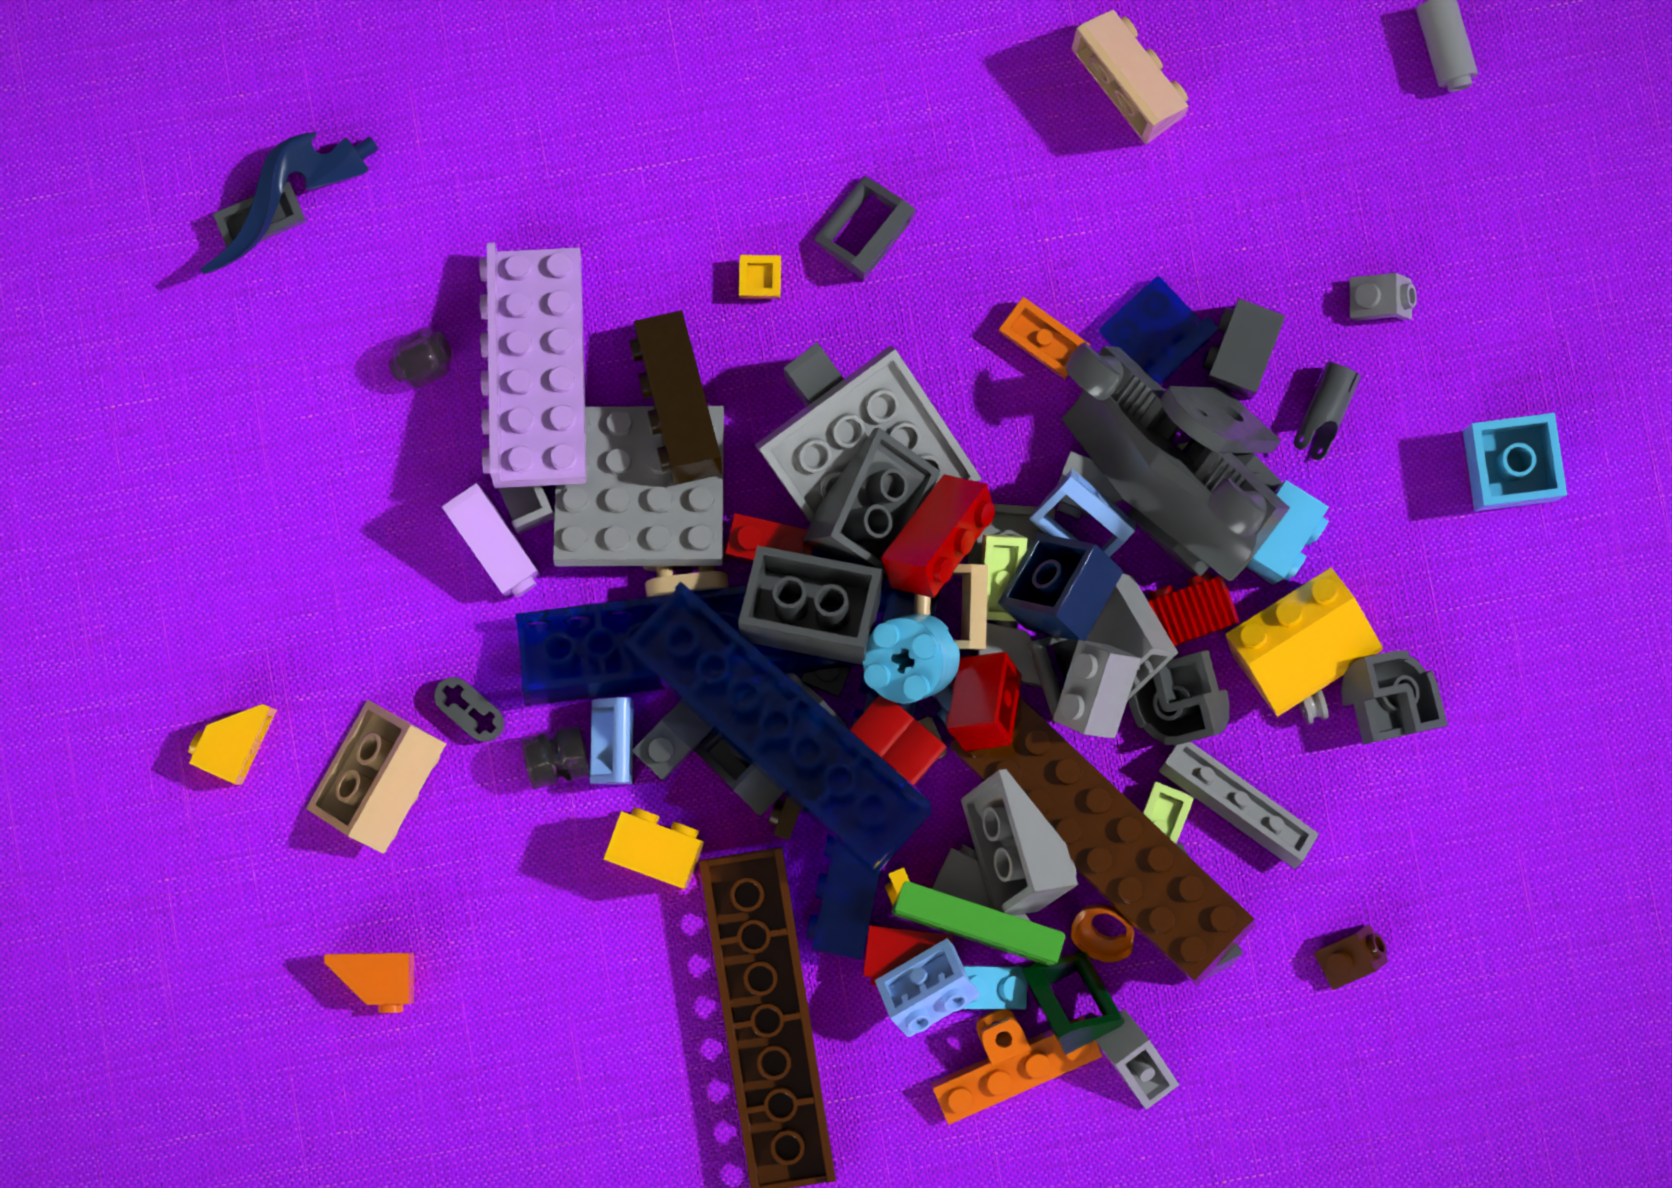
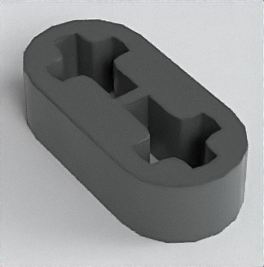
[434,677,505,742]

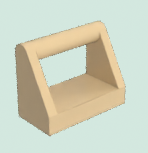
[914,564,988,651]

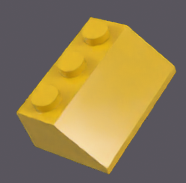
[1225,567,1383,717]

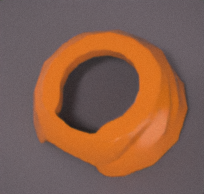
[1071,904,1134,963]

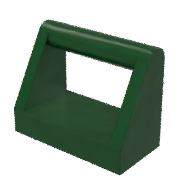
[1022,952,1124,1055]

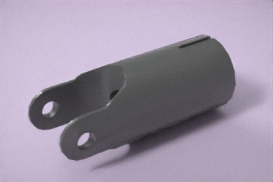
[1294,362,1361,460]

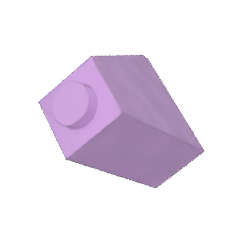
[441,483,541,598]

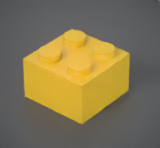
[604,807,705,889]

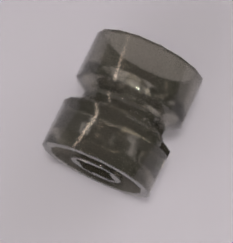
[521,724,591,790]

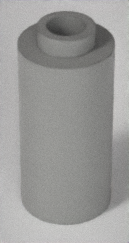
[1416,0,1479,92]

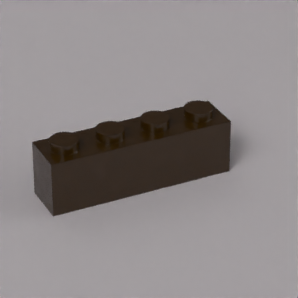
[628,310,722,485]

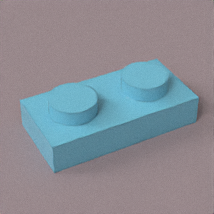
[963,965,1027,1009]

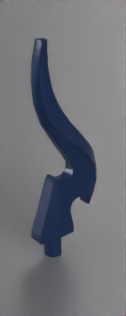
[200,132,378,275]

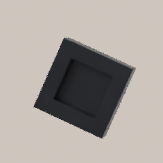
[801,655,853,697]

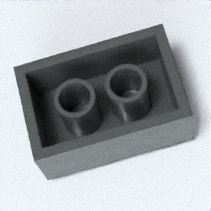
[738,545,883,665]

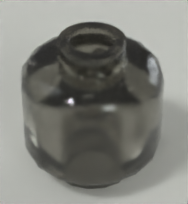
[389,327,454,389]

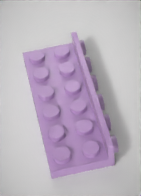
[479,242,587,488]

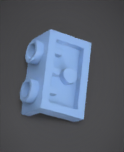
[875,938,980,1037]

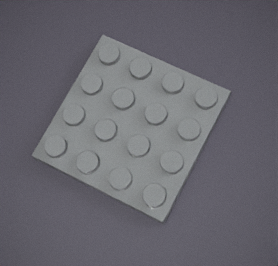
[755,345,982,524]
[553,406,724,566]

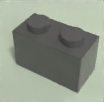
[1202,298,1285,399]

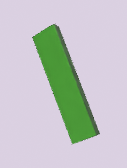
[891,881,1065,966]

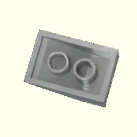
[961,769,1078,916]

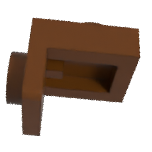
[1314,925,1388,990]

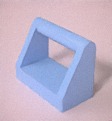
[1028,468,1136,557]
[590,697,635,784]

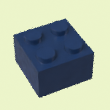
[997,533,1124,641]

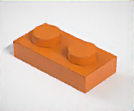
[998,296,1090,380]

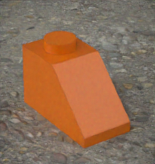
[324,952,414,1013]

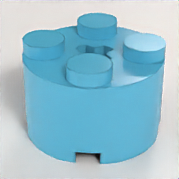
[863,613,960,703]

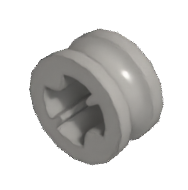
[1299,690,1329,725]

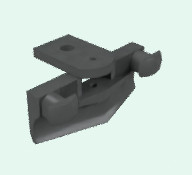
[1061,342,1290,581]

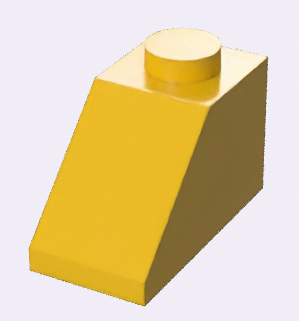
[188,704,277,785]

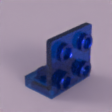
[1099,276,1219,385]

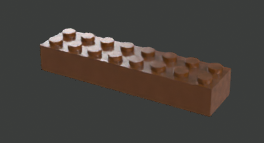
[949,696,1256,987]

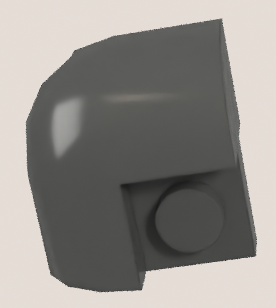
[1128,650,1229,745]
[1341,650,1448,745]

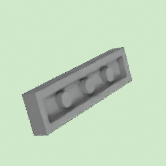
[1158,742,1319,870]

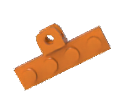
[930,1009,1103,1125]

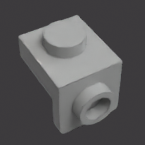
[1350,273,1417,321]

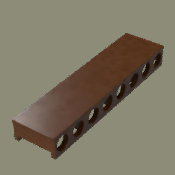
[699,847,836,1188]

